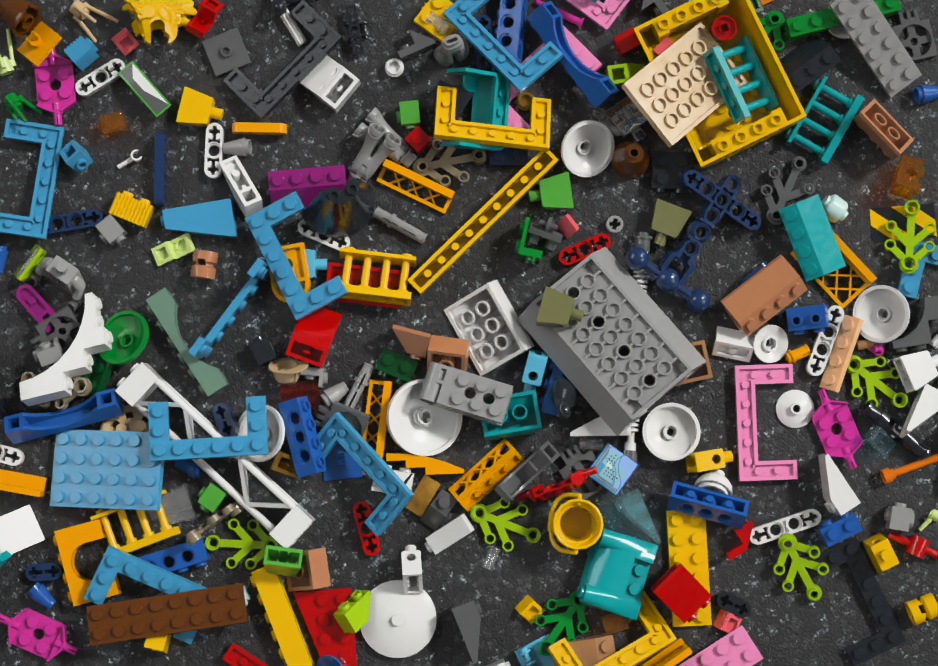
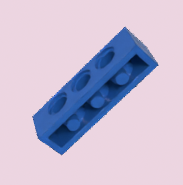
[495,0,528,64]
[278,396,327,478]
[667,481,750,529]
[133,537,211,585]

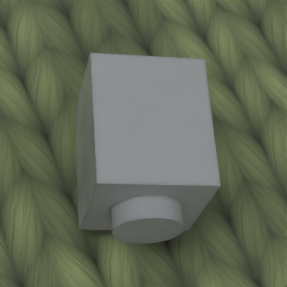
[95,214,128,246]

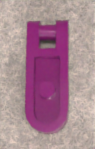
[16,284,63,333]

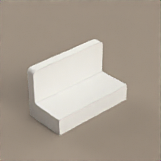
[712,326,755,362]

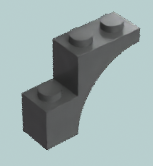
[888,295,938,352]
[494,441,561,503]

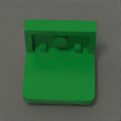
[515,217,543,265]

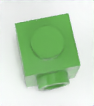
[396,100,421,130]
[197,482,228,513]

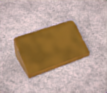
[405,474,441,517]

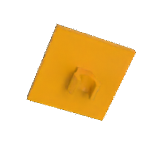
[17,21,62,67]

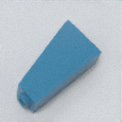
[160,198,239,238]

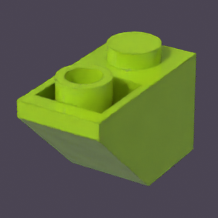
[606,63,644,88]
[333,590,371,633]

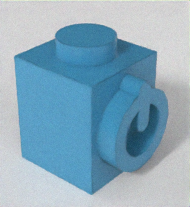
[59,140,94,174]

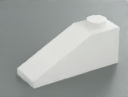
[219,155,263,218]
[899,383,938,438]
[570,417,631,437]

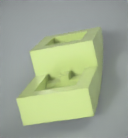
[151,233,196,267]

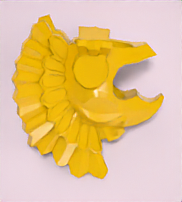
[122,0,197,45]

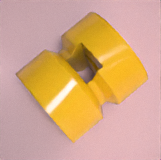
[905,593,938,626]

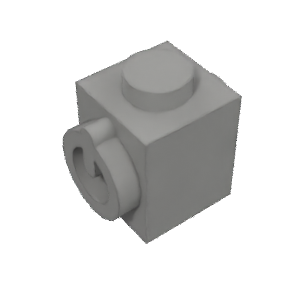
[884,502,915,532]

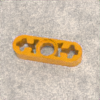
[232,122,287,135]

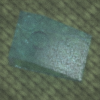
[613,488,662,544]

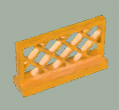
[790,232,877,309]
[640,637,693,666]

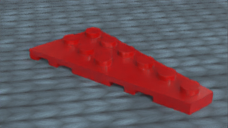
[293,587,357,666]

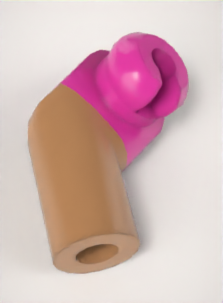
[856,339,884,356]

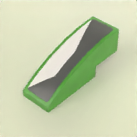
[118,61,171,117]

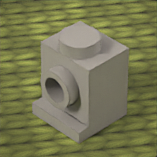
[33,337,64,367]

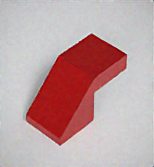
[185,0,224,39]
[724,520,753,560]

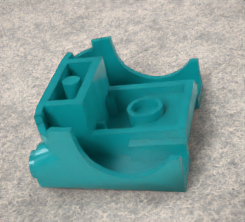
[577,528,658,620]

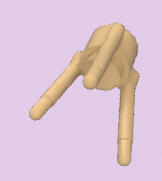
[69,0,119,43]

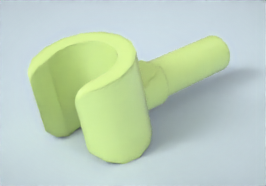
[918,509,938,531]

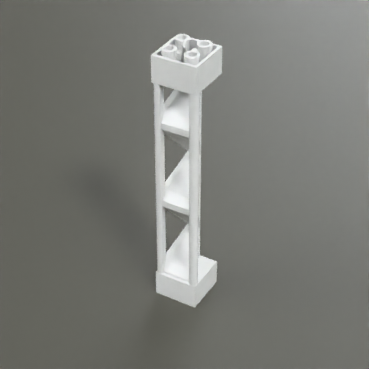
[115,362,316,548]

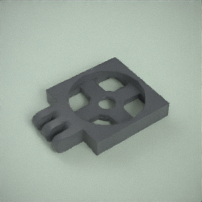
[891,8,938,61]
[29,305,81,353]
[314,401,371,445]
[558,444,604,500]

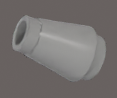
[223,137,252,156]
[320,382,349,408]

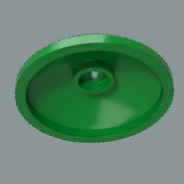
[99,310,149,365]

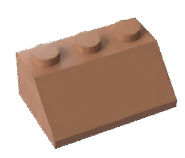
[853,98,914,160]

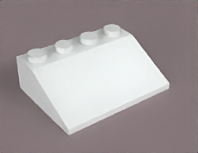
[444,280,534,376]

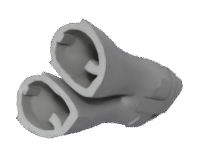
[433,34,469,67]
[352,107,417,168]
[347,123,401,183]

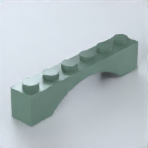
[146,288,230,397]

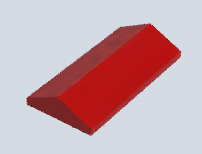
[326,262,401,309]

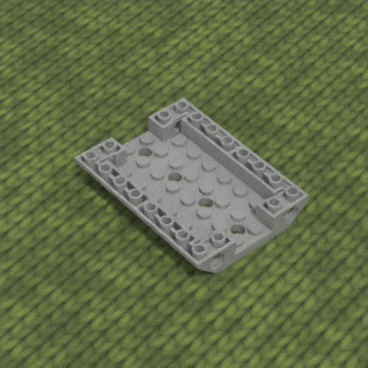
[517,247,707,436]

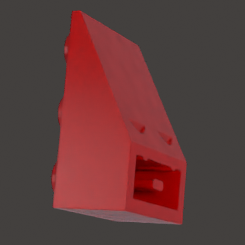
[285,307,343,368]

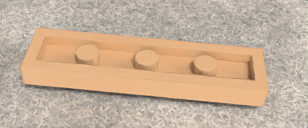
[819,315,864,393]

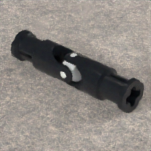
[860,400,931,461]

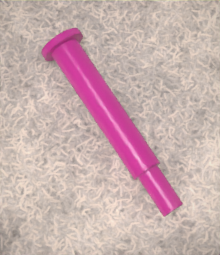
[535,0,585,29]

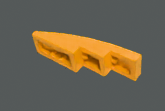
[386,453,464,475]

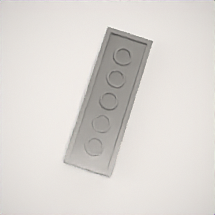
[828,0,922,97]

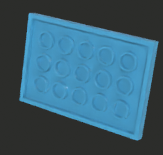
[50,430,164,511]

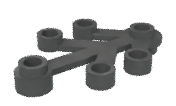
[760,156,815,225]

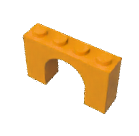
[53,519,122,606]

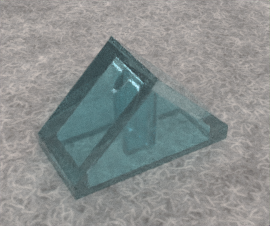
[862,425,897,458]

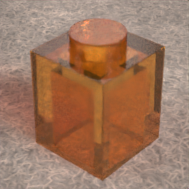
[97,110,129,138]
[600,612,631,635]

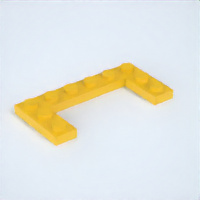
[434,86,551,152]
[547,591,677,666]

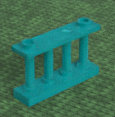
[703,35,780,124]
[784,76,865,166]

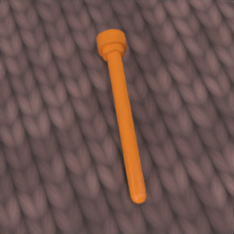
[880,454,938,485]

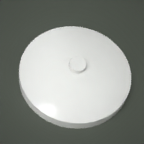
[387,379,462,456]
[361,580,437,658]

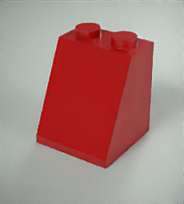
[650,562,712,623]

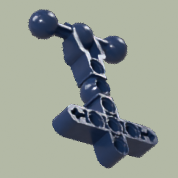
[625,170,761,313]

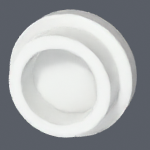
[385,58,404,77]

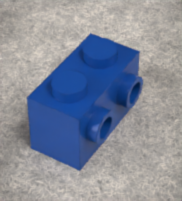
[786,304,830,335]
[816,512,863,547]

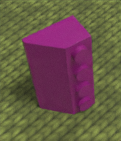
[268,165,347,209]

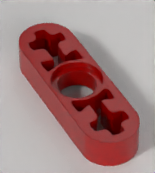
[558,233,611,266]
[353,501,381,556]

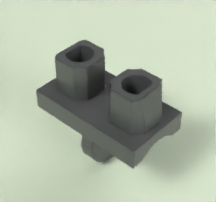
[528,217,563,251]

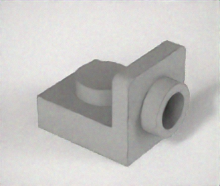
[300,367,328,388]

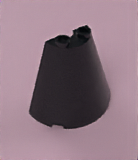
[301,178,375,238]

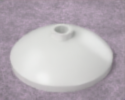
[561,120,614,177]
[853,285,910,343]
[642,403,701,461]
[237,405,285,462]

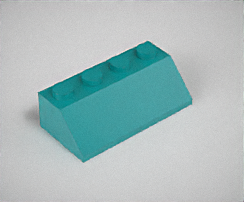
[779,194,846,282]

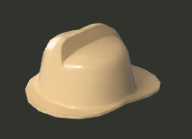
[268,358,309,385]

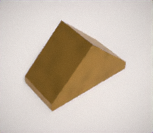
[271,451,301,480]

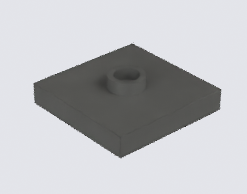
[202,28,252,77]

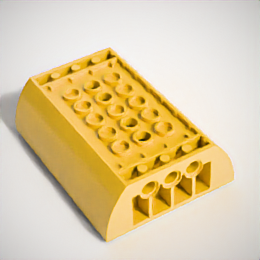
[633,0,807,168]

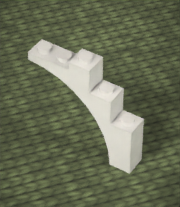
[19,292,113,406]

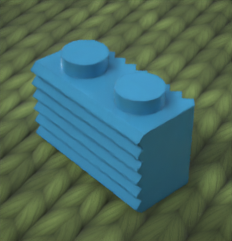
[64,36,99,71]

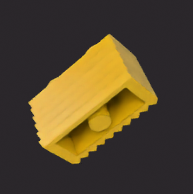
[108,190,155,229]

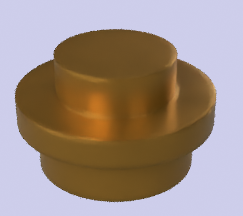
[516,92,534,111]

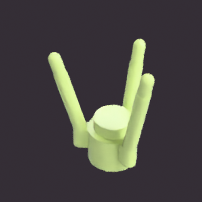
[0,29,17,76]

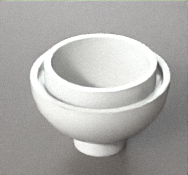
[694,469,732,496]

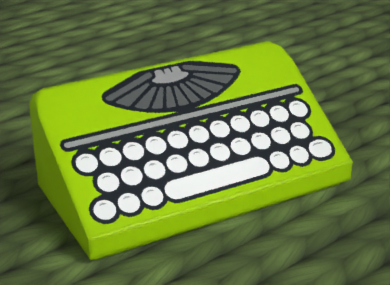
[14,244,47,282]

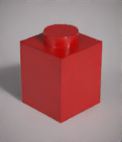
[612,27,641,58]
[404,126,432,155]

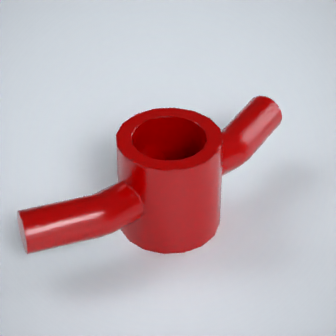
[888,532,938,559]

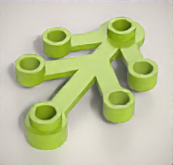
[884,200,936,274]
[846,355,908,408]
[470,498,541,552]
[205,518,281,570]
[773,533,829,601]

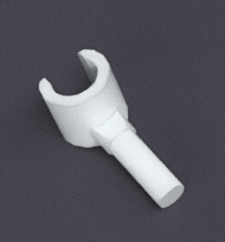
[117,150,142,169]

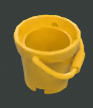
[547,492,603,555]

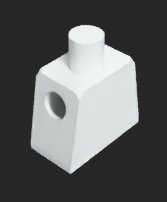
[892,350,938,393]
[401,545,423,594]

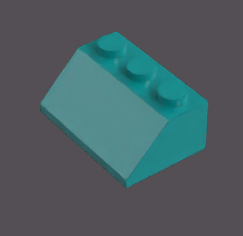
[482,390,542,441]

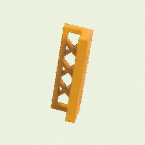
[376,159,455,214]
[363,380,393,458]
[448,438,525,511]
[0,469,48,497]

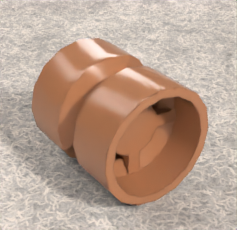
[190,250,219,280]

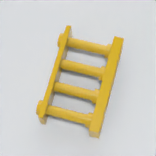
[339,246,416,306]
[90,490,181,556]

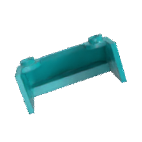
[441,67,511,151]

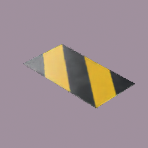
[869,203,937,242]

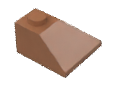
[392,324,431,361]

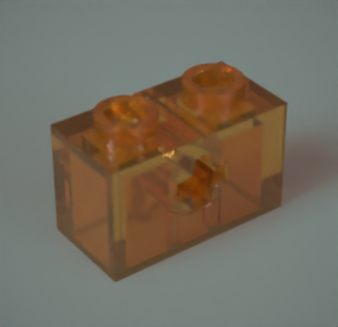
[889,153,925,201]

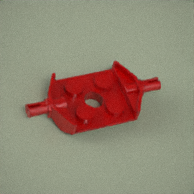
[517,466,598,502]

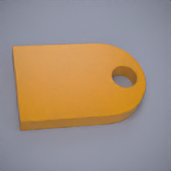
[268,242,311,303]

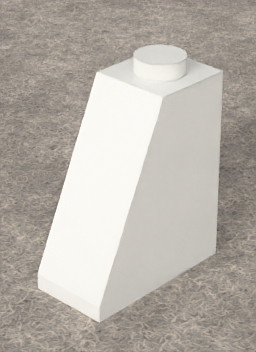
[424,513,474,555]

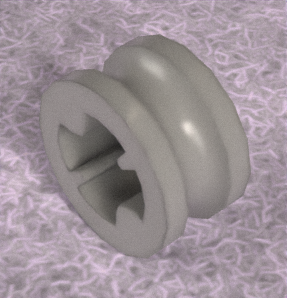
[606,215,623,234]

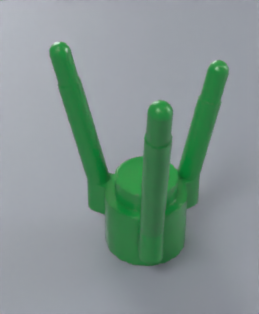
[3,92,43,123]

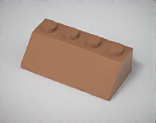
[720,254,808,337]

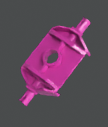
[33,48,77,126]
[811,388,864,470]
[0,608,78,661]

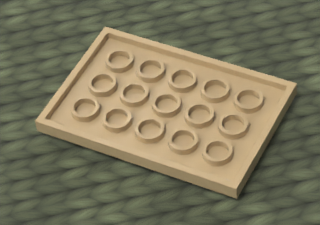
[621,22,748,148]

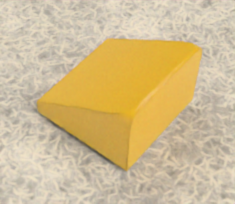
[515,595,545,625]

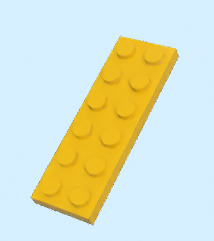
[666,510,712,627]

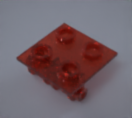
[280,379,322,420]

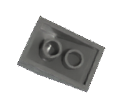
[452,597,483,664]

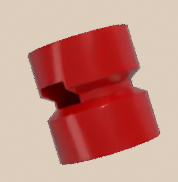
[708,15,737,43]

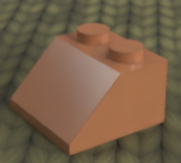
[427,335,470,372]
[286,547,331,592]

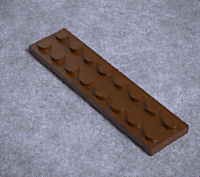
[86,583,248,646]

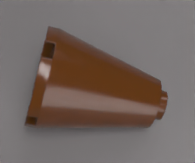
[0,0,42,38]
[611,141,649,179]

